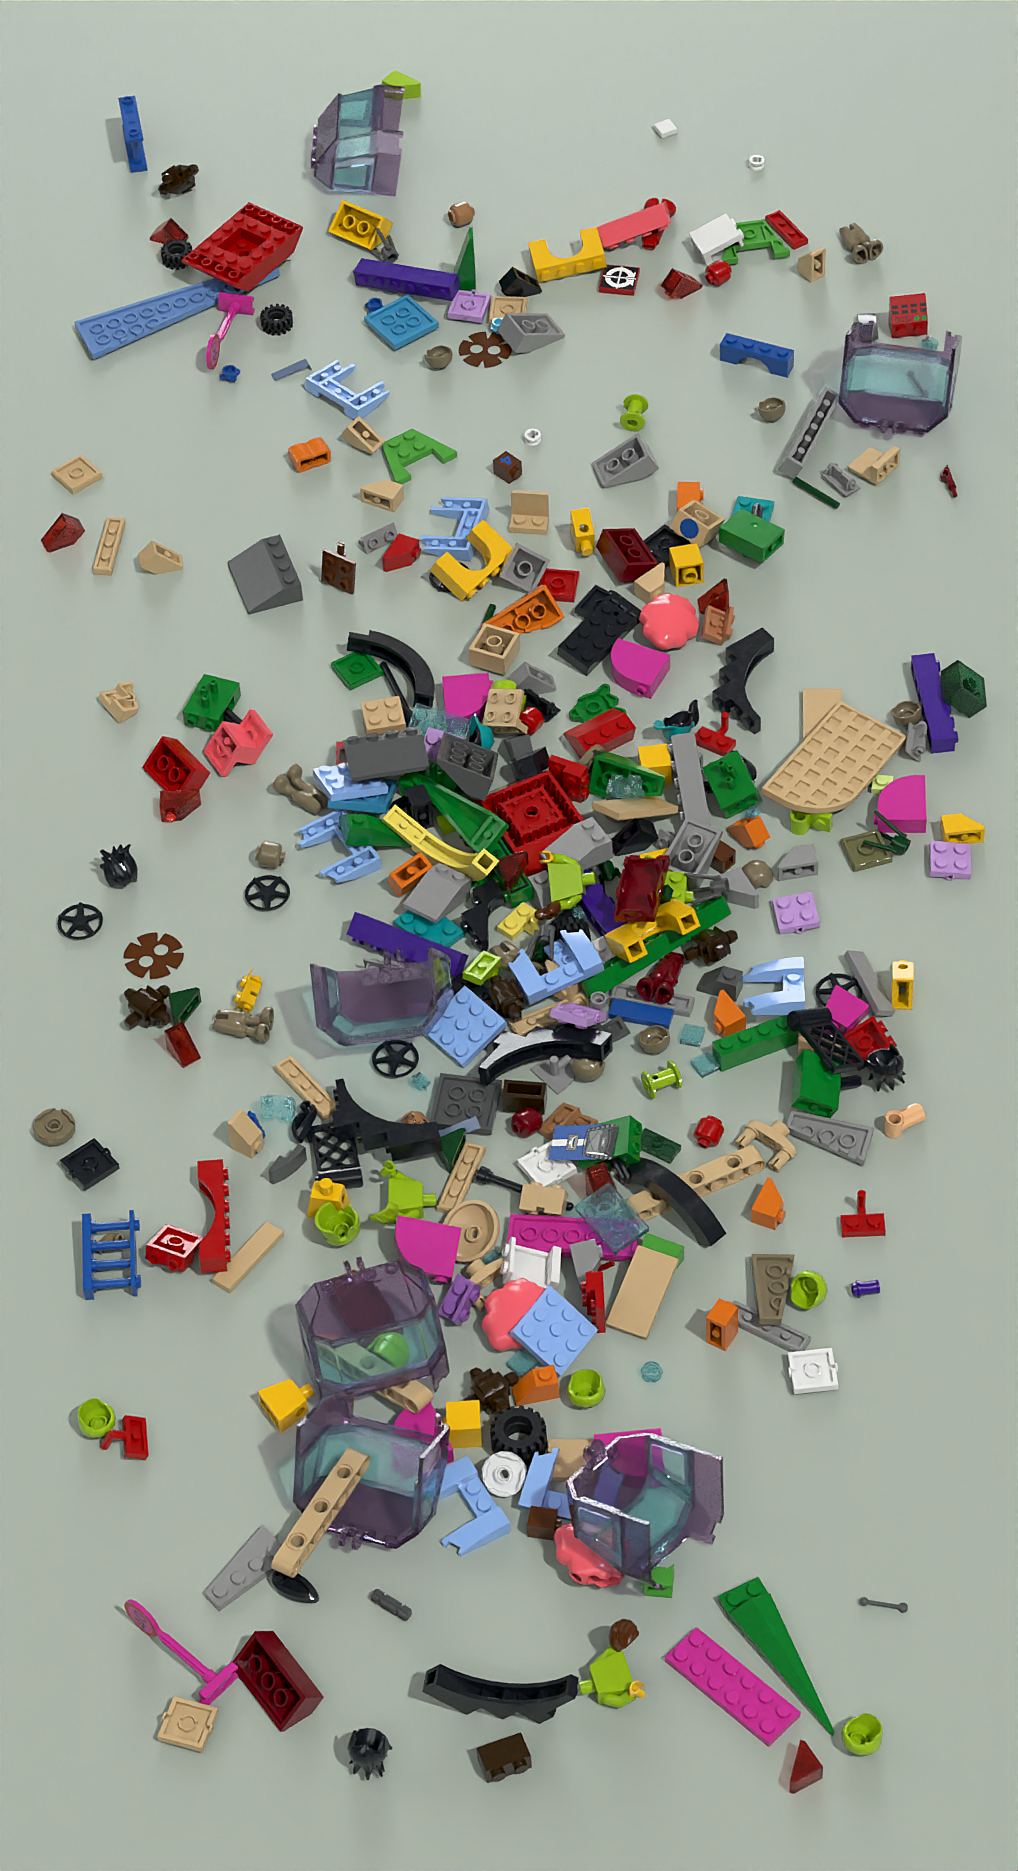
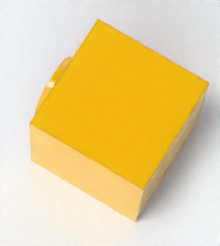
[669,543,704,587]
[638,743,672,786]
[443,1400,482,1448]

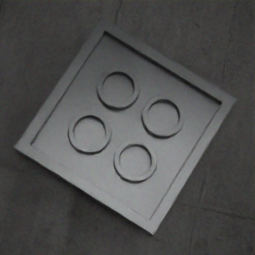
[429,1073,503,1135]

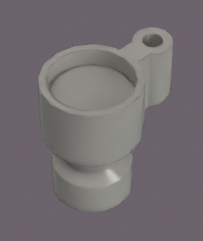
[589,991,610,1024]

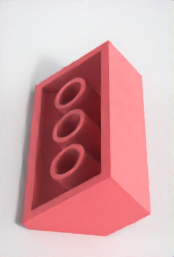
[597,201,671,249]

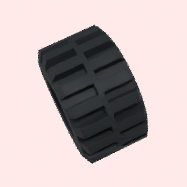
[490,1405,547,1466]

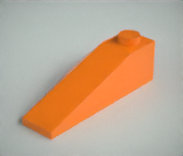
[481,584,565,634]

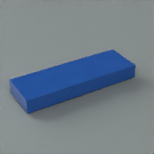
[608,998,674,1030]

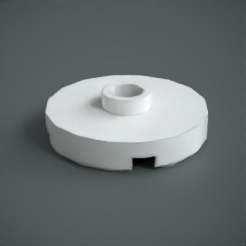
[482,1451,527,1497]

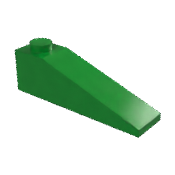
[454,227,476,294]
[589,751,666,798]
[339,814,412,847]

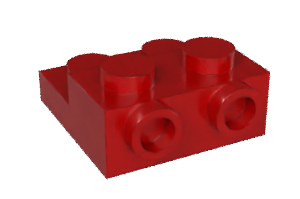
[548,754,590,804]
[843,1016,897,1071]
[145,1224,204,1272]
[581,1271,606,1333]

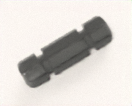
[371,1589,412,1621]

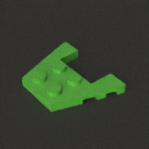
[722,219,790,265]
[382,429,457,484]

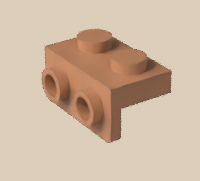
[701,605,735,646]

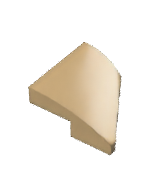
[98,681,139,723]

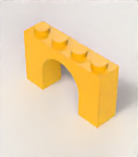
[528,227,607,283]
[430,519,512,602]
[604,898,701,963]

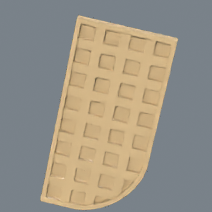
[761,701,907,814]

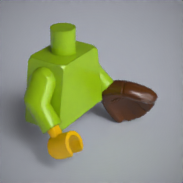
[534,851,596,920]
[578,1619,645,1708]

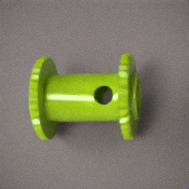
[620,394,649,431]
[641,1060,682,1099]

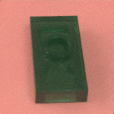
[641,1128,681,1164]

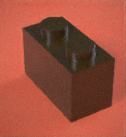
[502,1079,547,1115]
[477,1732,532,1783]

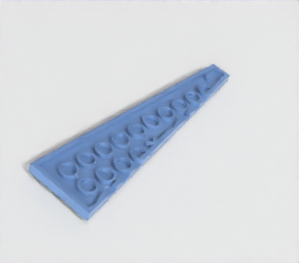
[74,268,280,359]

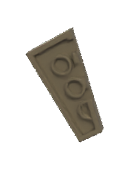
[751,1254,795,1325]

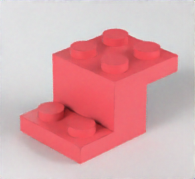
[203,709,273,777]

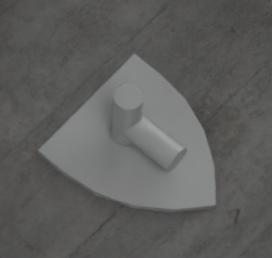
[530,1055,580,1095]

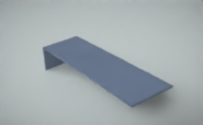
[271,359,312,381]
[439,1116,481,1137]

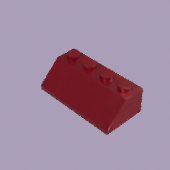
[233,1631,324,1732]

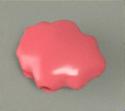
[639,593,699,650]
[481,1278,545,1351]
[554,1519,633,1588]

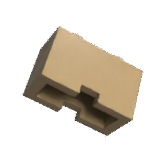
[519,1182,568,1217]

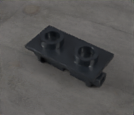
[523,689,561,722]

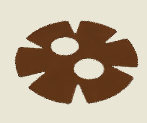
[459,332,512,368]
[123,932,184,979]

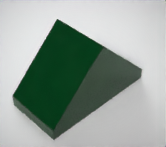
[168,987,202,1030]
[436,1128,466,1173]

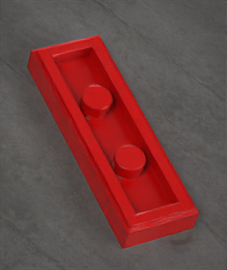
[765,210,808,250]

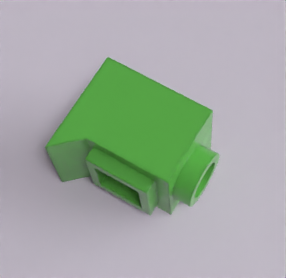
[640,1564,674,1598]

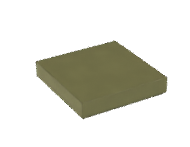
[840,829,892,872]

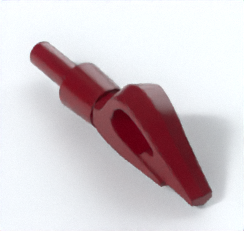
[940,465,958,497]

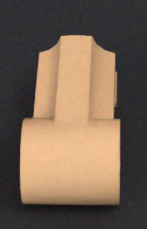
[884,1103,926,1138]

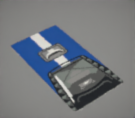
[548,1124,619,1160]

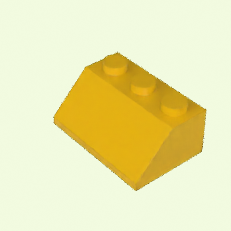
[328,200,393,250]

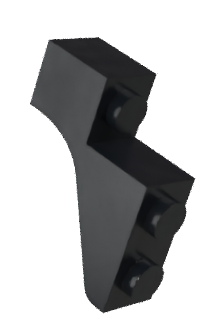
[460,879,504,952]

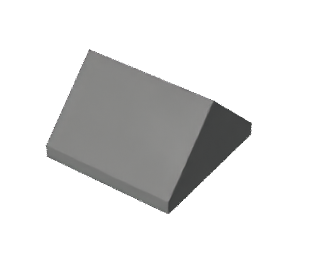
[499,543,550,592]

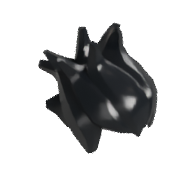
[100,844,138,887]
[864,1043,906,1091]
[347,1728,392,1780]

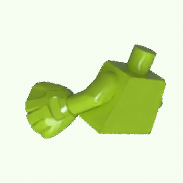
[369,1160,437,1224]

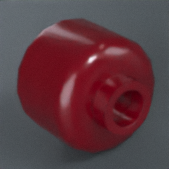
[511,1107,543,1138]

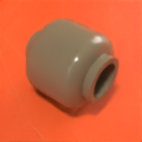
[255,841,286,869]

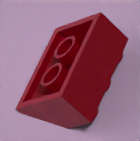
[596,528,659,583]

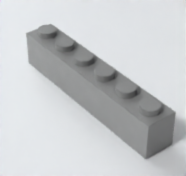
[779,386,841,479]
[668,732,711,826]

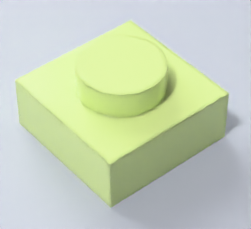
[871,775,894,795]

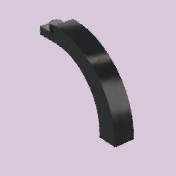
[347,630,435,710]
[626,1157,726,1246]

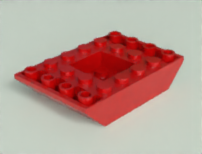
[181,202,303,291]
[471,770,584,879]

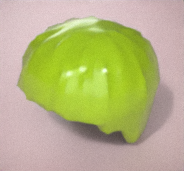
[790,1270,828,1310]
[567,1369,606,1408]
[77,1398,116,1438]
[841,1713,883,1756]

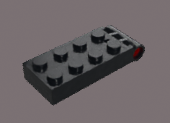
[557,591,641,676]

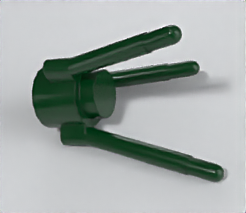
[863,810,911,855]
[598,860,621,893]

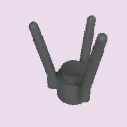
[364,228,399,263]
[684,872,730,905]
[525,924,556,961]

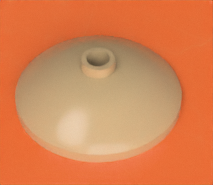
[443,1199,500,1263]

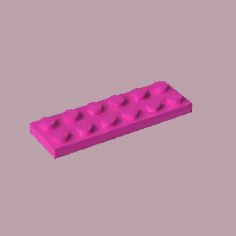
[507,1214,639,1261]
[665,1627,801,1747]

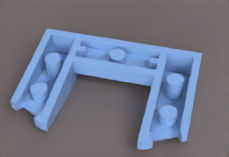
[305,360,389,420]
[420,497,490,561]
[299,810,382,883]
[508,930,604,1005]
[743,957,805,1015]
[518,1447,622,1524]
[418,1456,511,1557]

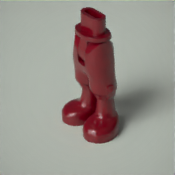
[636,952,684,1004]

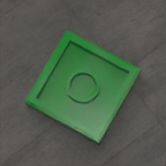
[331,652,383,691]

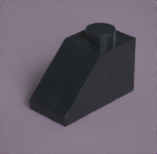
[499,267,542,297]
[509,747,549,781]
[611,818,659,856]

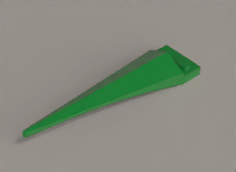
[407,772,509,853]
[718,1577,834,1736]

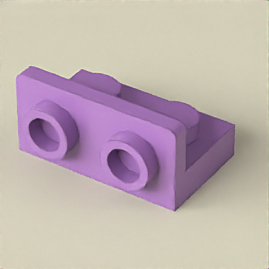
[437,1274,482,1326]

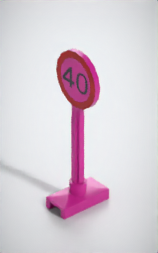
[206,292,255,369]
[124,1599,239,1705]

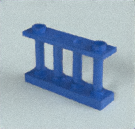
[118,95,148,173]
[82,1210,141,1300]

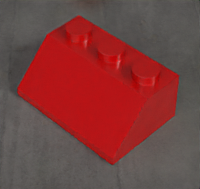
[563,708,636,759]
[142,736,210,802]

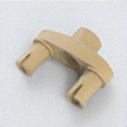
[734,1120,797,1173]
[466,1258,504,1313]

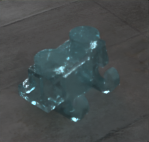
[606,775,645,798]
[260,1095,296,1121]

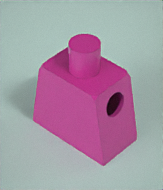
[823,985,870,1035]

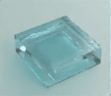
[680,1024,705,1048]
[691,1051,720,1078]
[506,1349,538,1378]

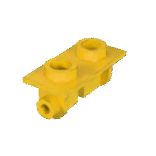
[233,969,262,1012]

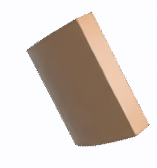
[539,1102,599,1141]

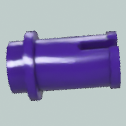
[851,1280,880,1298]

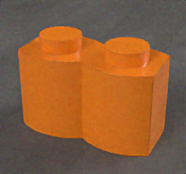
[288,437,331,472]

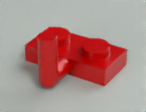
[695,712,736,757]
[840,1190,886,1238]
[100,1415,149,1460]

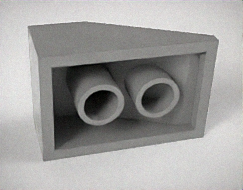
[498,313,565,353]
[592,433,659,488]
[540,817,613,870]
[665,817,723,889]
[403,863,472,923]

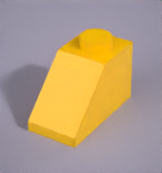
[940,813,985,844]

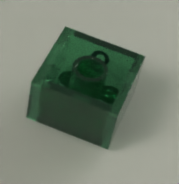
[941,660,987,718]

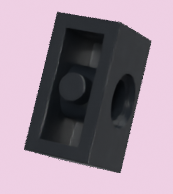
[405,784,434,829]

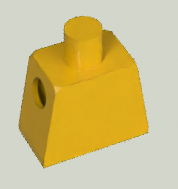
[570,508,595,556]
[891,960,914,1010]
[307,1178,351,1218]
[258,1379,315,1433]

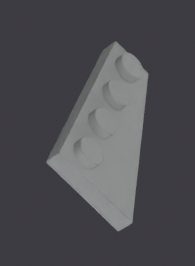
[786,1110,874,1166]
[205,1525,282,1612]

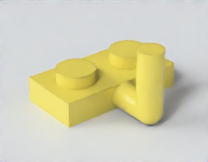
[497,902,539,941]

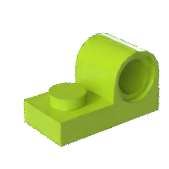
[790,810,833,835]
[463,951,501,986]

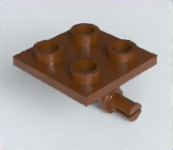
[321,541,356,594]

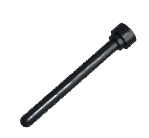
[380,661,420,728]
[476,1166,574,1211]

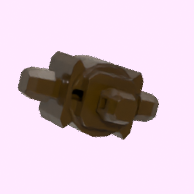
[158,164,199,194]
[684,926,738,965]
[483,975,525,1022]
[124,985,171,1029]
[462,1367,519,1415]

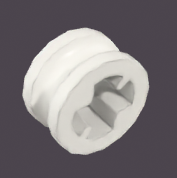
[749,155,765,171]
[524,428,541,446]

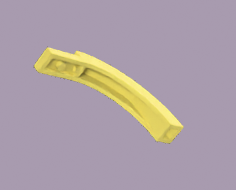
[382,805,499,881]

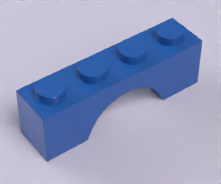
[720,333,794,378]

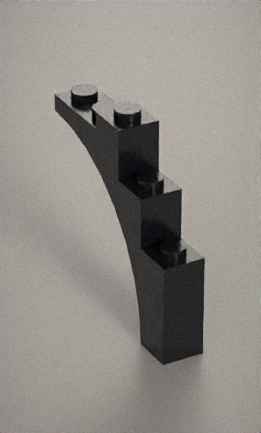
[712,627,774,735]
[478,1023,613,1086]
[329,1078,443,1161]
[422,1664,579,1724]

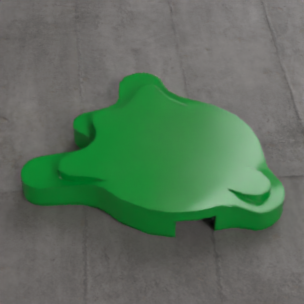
[569,684,627,723]

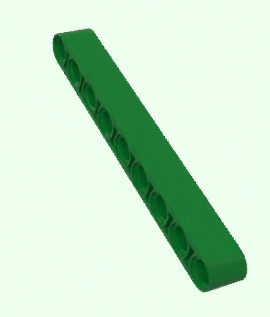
[581,894,731,999]

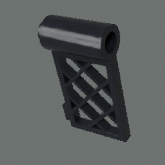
[787,1006,866,1074]
[307,1123,363,1189]

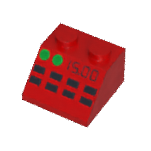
[888,293,928,338]

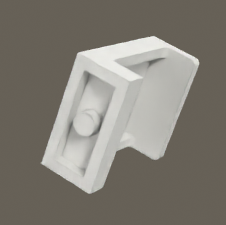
[689,214,744,266]
[500,1237,561,1290]

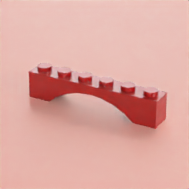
[197,1159,231,1273]

